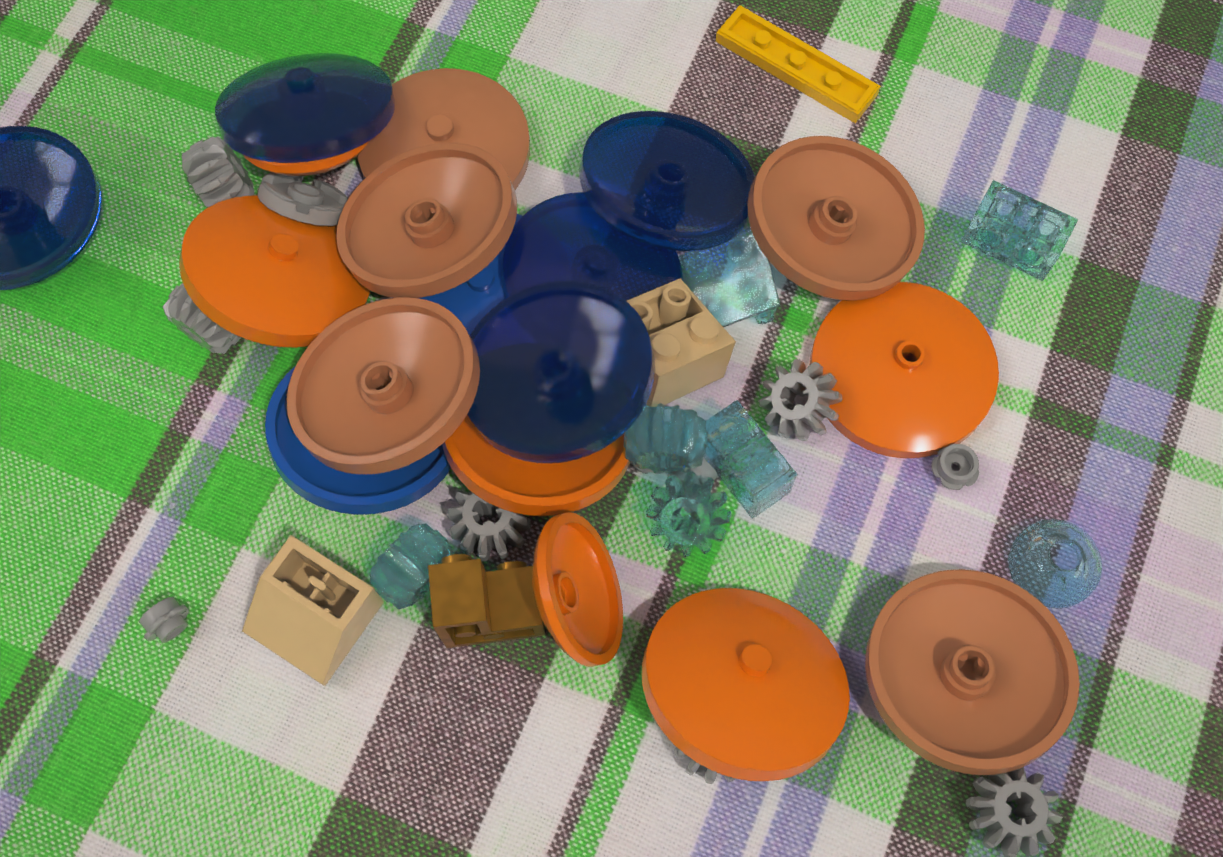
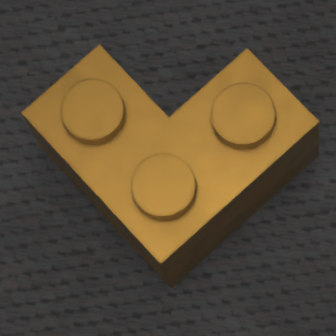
[428,554,545,648]

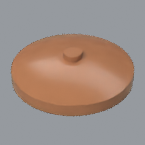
[357,68,530,190]
[748,136,925,300]
[336,143,517,298]
[287,297,480,474]
[865,569,1080,775]

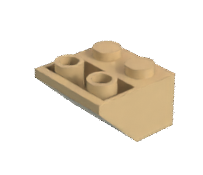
[603,278,736,412]
[242,535,384,686]

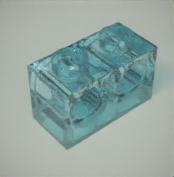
[961,180,1078,281]
[695,400,798,519]

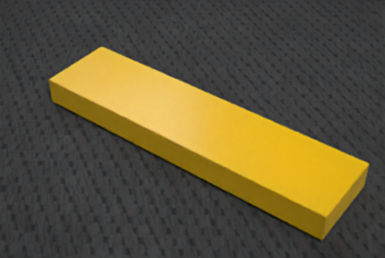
[715,5,881,124]

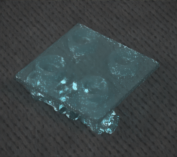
[676,227,781,327]

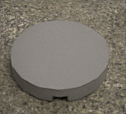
[257,173,348,226]

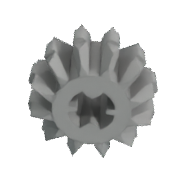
[182,136,254,207]
[163,283,241,354]
[758,359,842,441]
[447,491,531,562]
[966,767,1063,857]

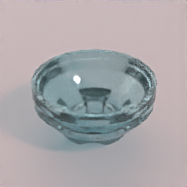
[1008,519,1102,609]

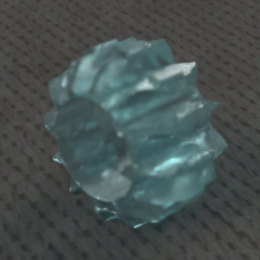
[624,403,708,475]
[646,471,731,557]
[370,523,455,609]

